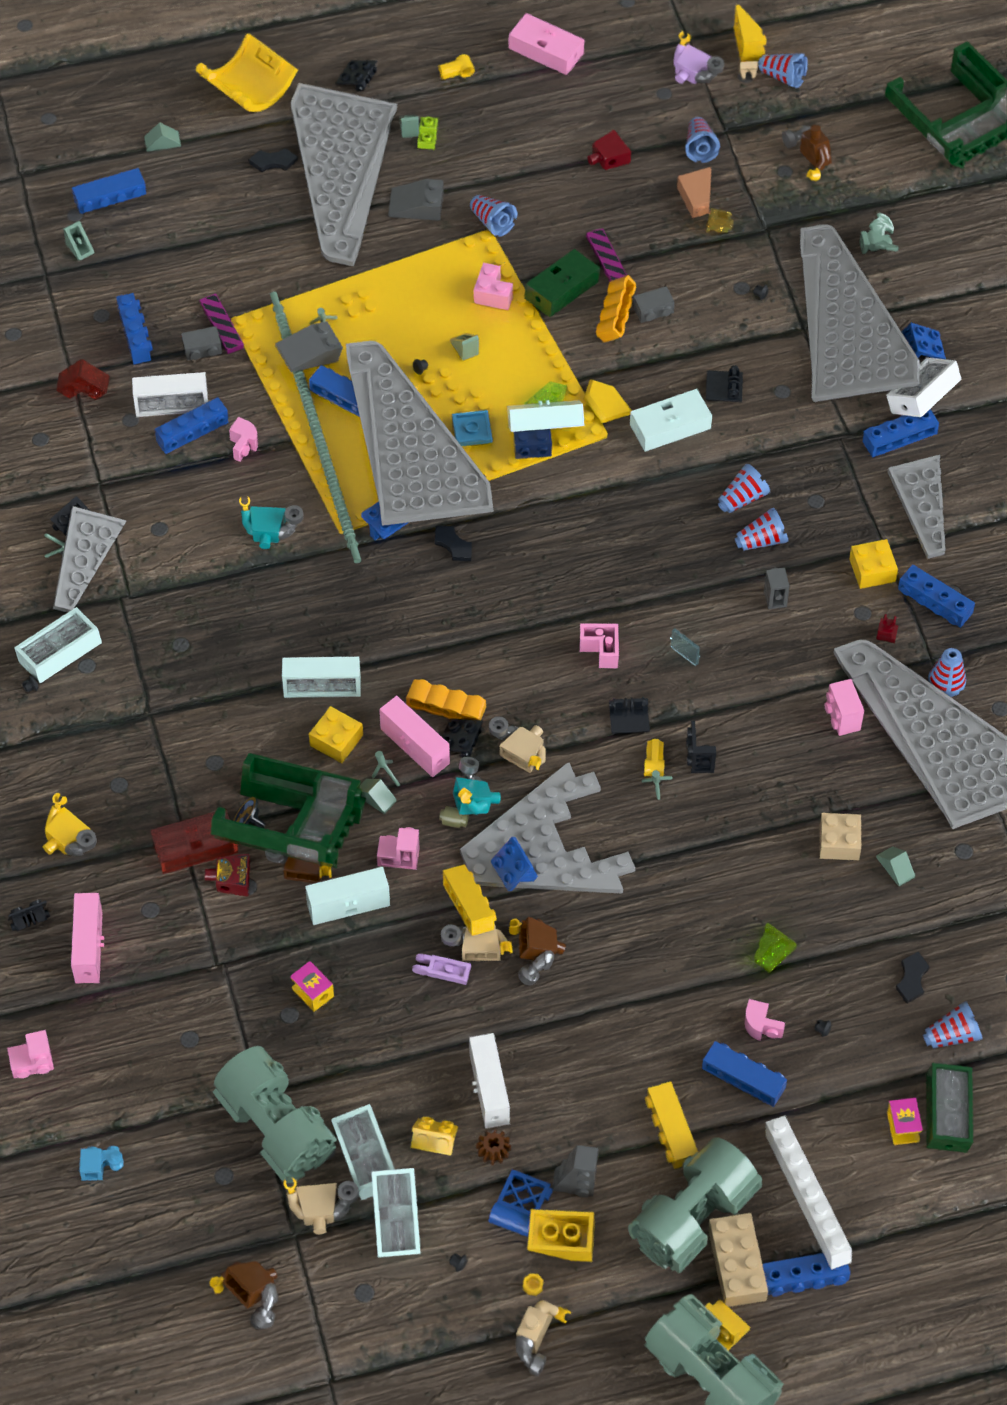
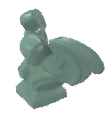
[859,213,899,254]

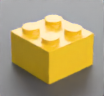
[849,539,898,589]
[309,706,363,763]

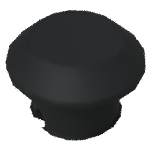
[753,285,768,300]
[413,359,428,375]
[22,676,38,692]
[814,1019,832,1037]
[449,1253,467,1272]

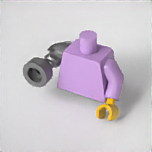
[674,31,724,84]

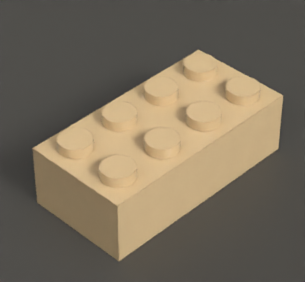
[708,1213,768,1307]

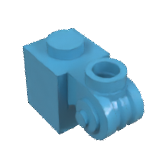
[80,1146,124,1180]

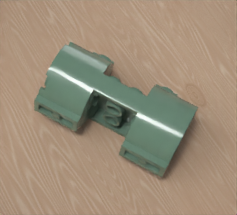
[213,1046,337,1183]
[628,1137,762,1274]
[644,1294,784,1405]

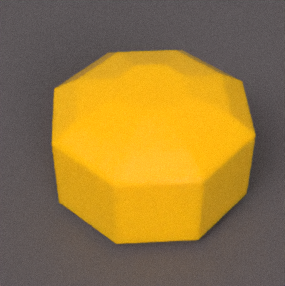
[523,1273,543,1296]

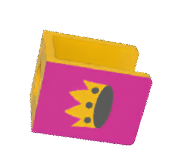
[291,962,334,1012]
[887,1098,922,1145]

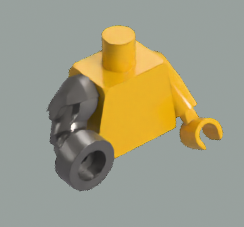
[43,793,97,856]

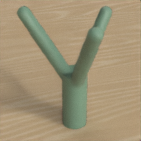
[309,308,337,325]
[44,533,65,558]
[372,751,400,786]
[642,770,672,800]

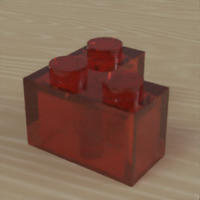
[56,359,110,400]

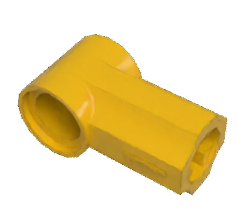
[438,54,475,79]
[644,739,665,777]

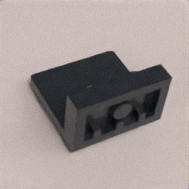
[686,721,716,773]

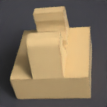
[738,61,757,80]

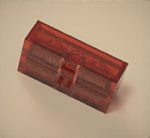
[150,810,239,874]

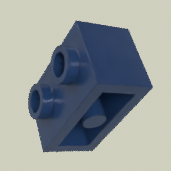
[514,429,552,459]

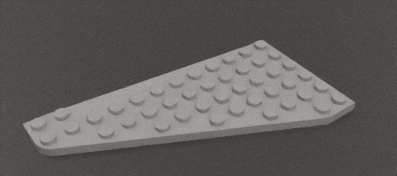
[291,83,397,266]
[800,224,920,402]
[346,341,494,525]
[833,640,1007,829]

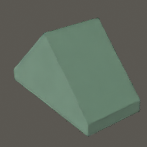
[399,115,419,138]
[144,123,181,152]
[63,221,95,261]
[450,333,479,360]
[360,779,396,814]
[876,846,915,886]

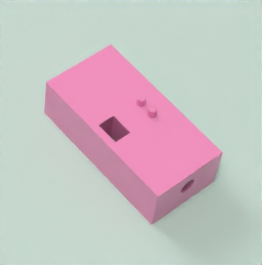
[509,13,584,75]
[380,696,450,777]
[71,893,104,983]

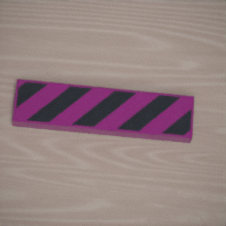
[586,228,627,282]
[199,294,244,354]

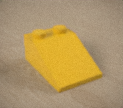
[734,5,766,65]
[528,1209,595,1262]

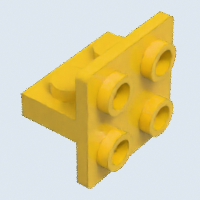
[411,1117,458,1156]
[705,1300,750,1351]

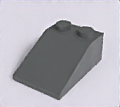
[388,179,444,221]
[275,321,343,372]

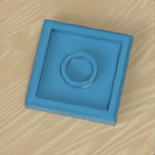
[452,410,493,446]

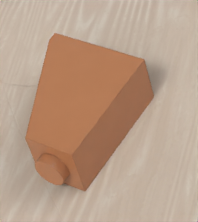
[677,167,711,218]

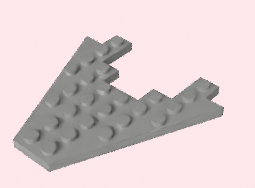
[460,763,635,893]

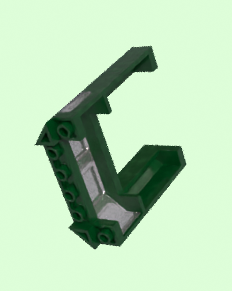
[885,41,1007,169]
[211,753,366,869]

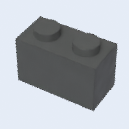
[633,286,675,323]
[181,326,222,361]
[764,568,790,610]

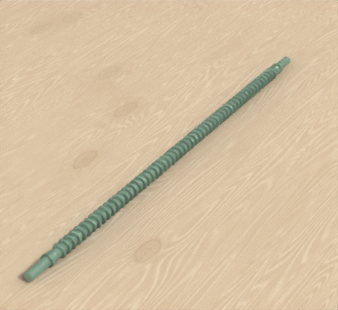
[270,292,361,563]

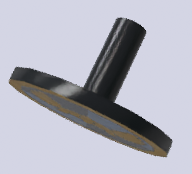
[233,797,266,828]

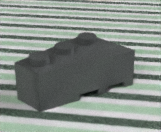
[552,1145,598,1198]

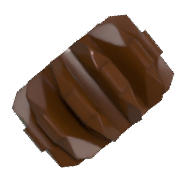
[476,1129,511,1165]

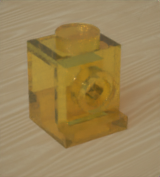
[706,208,734,233]

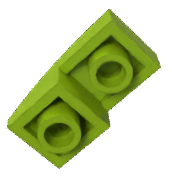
[418,117,438,149]

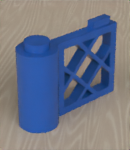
[488,1170,553,1237]

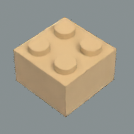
[820,813,861,860]

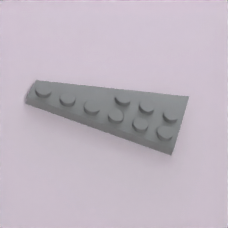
[888,455,945,559]
[53,507,126,612]

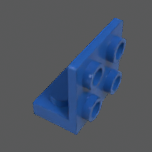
[902,323,946,359]

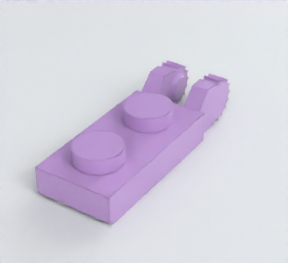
[412,954,471,985]

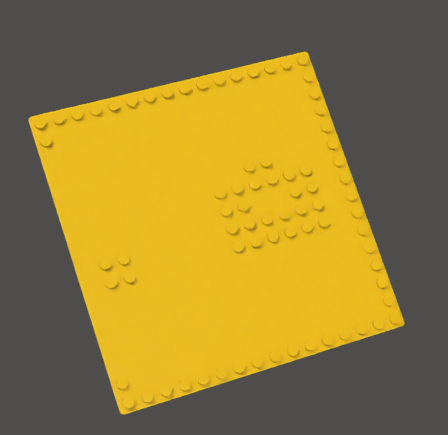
[231,230,608,534]

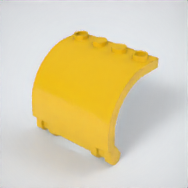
[196,34,298,112]

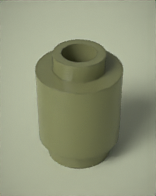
[439,806,469,829]

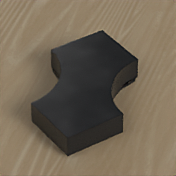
[249,148,298,172]
[435,526,472,561]
[896,952,930,1003]

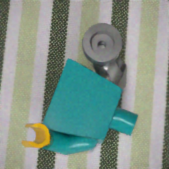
[239,497,303,549]
[452,757,501,815]

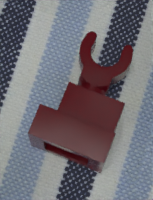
[876,614,899,643]

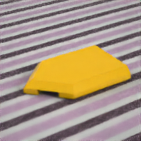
[584,379,632,423]

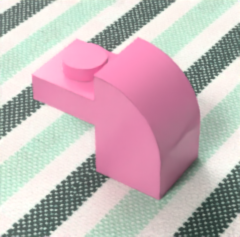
[229,417,258,462]
[745,999,785,1041]

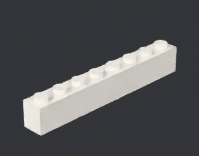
[766,1116,852,1269]

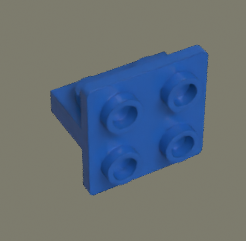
[361,502,409,541]
[491,837,538,891]

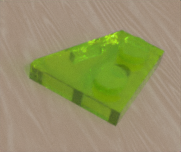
[524,381,567,405]
[754,923,797,973]

